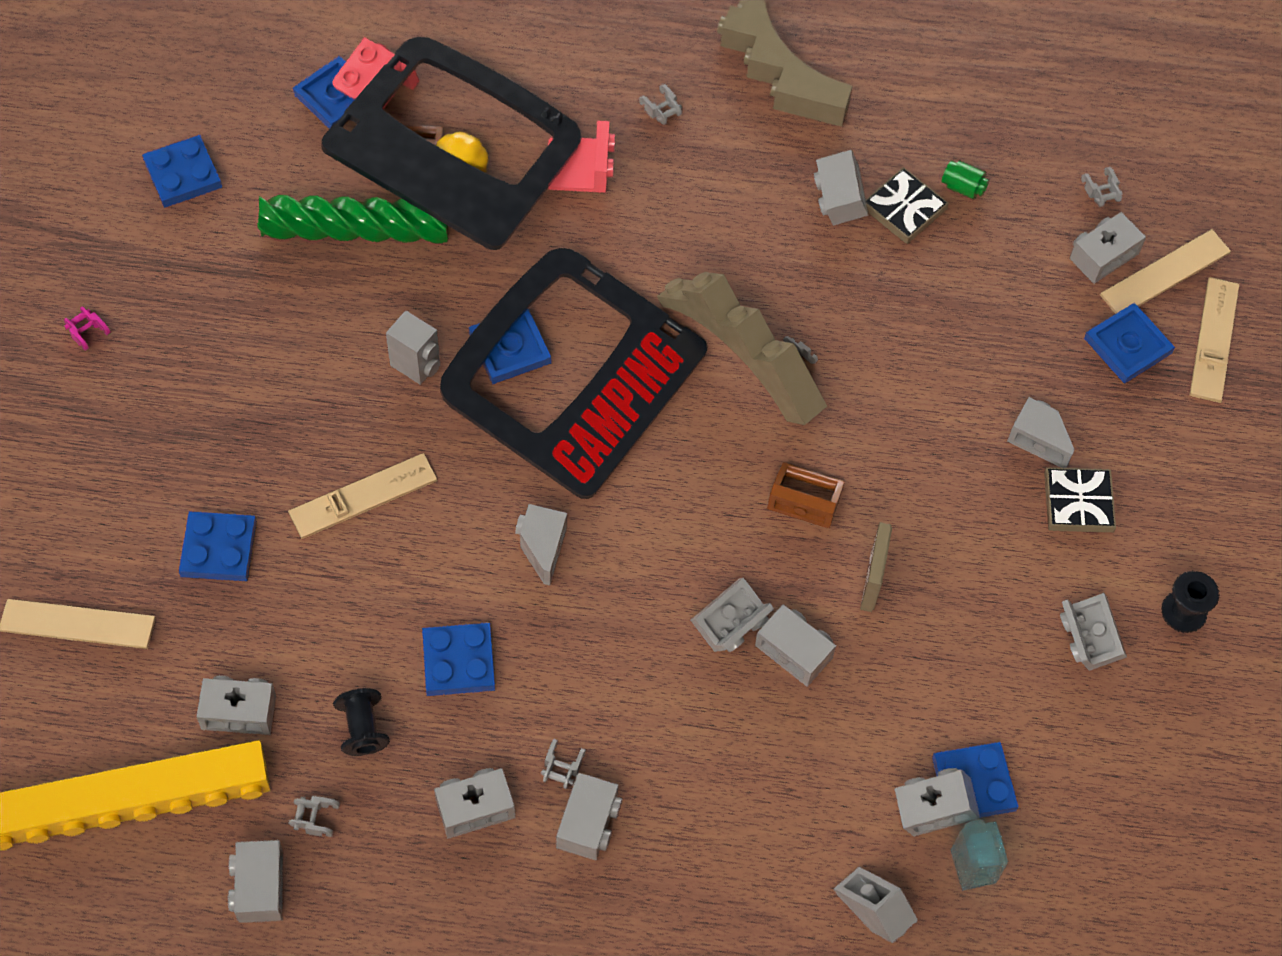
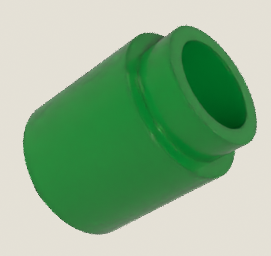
[941,160,989,200]

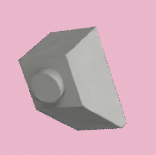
[1007,397,1075,468]
[515,504,567,585]
[834,867,918,943]

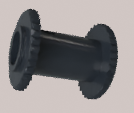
[1161,570,1220,633]
[333,688,390,756]

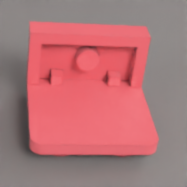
[332,37,419,109]
[548,121,615,193]

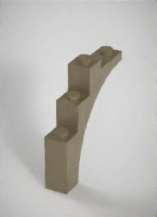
[717,0,852,127]
[657,272,827,425]

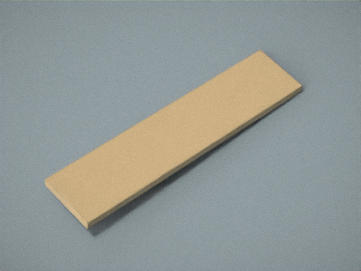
[1100,229,1231,314]
[1189,277,1239,403]
[288,453,437,539]
[0,599,156,649]

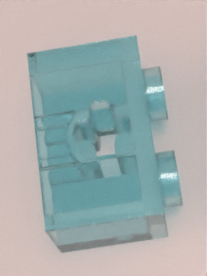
[950,820,1008,891]

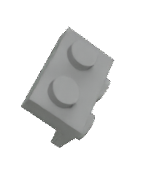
[691,578,774,652]
[1060,593,1127,671]

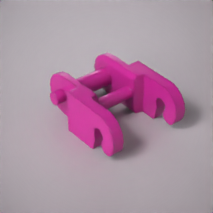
[64,306,111,351]

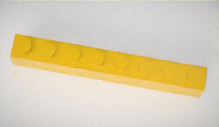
[0,740,270,851]

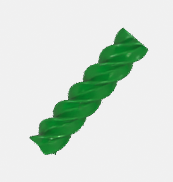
[258,195,448,243]

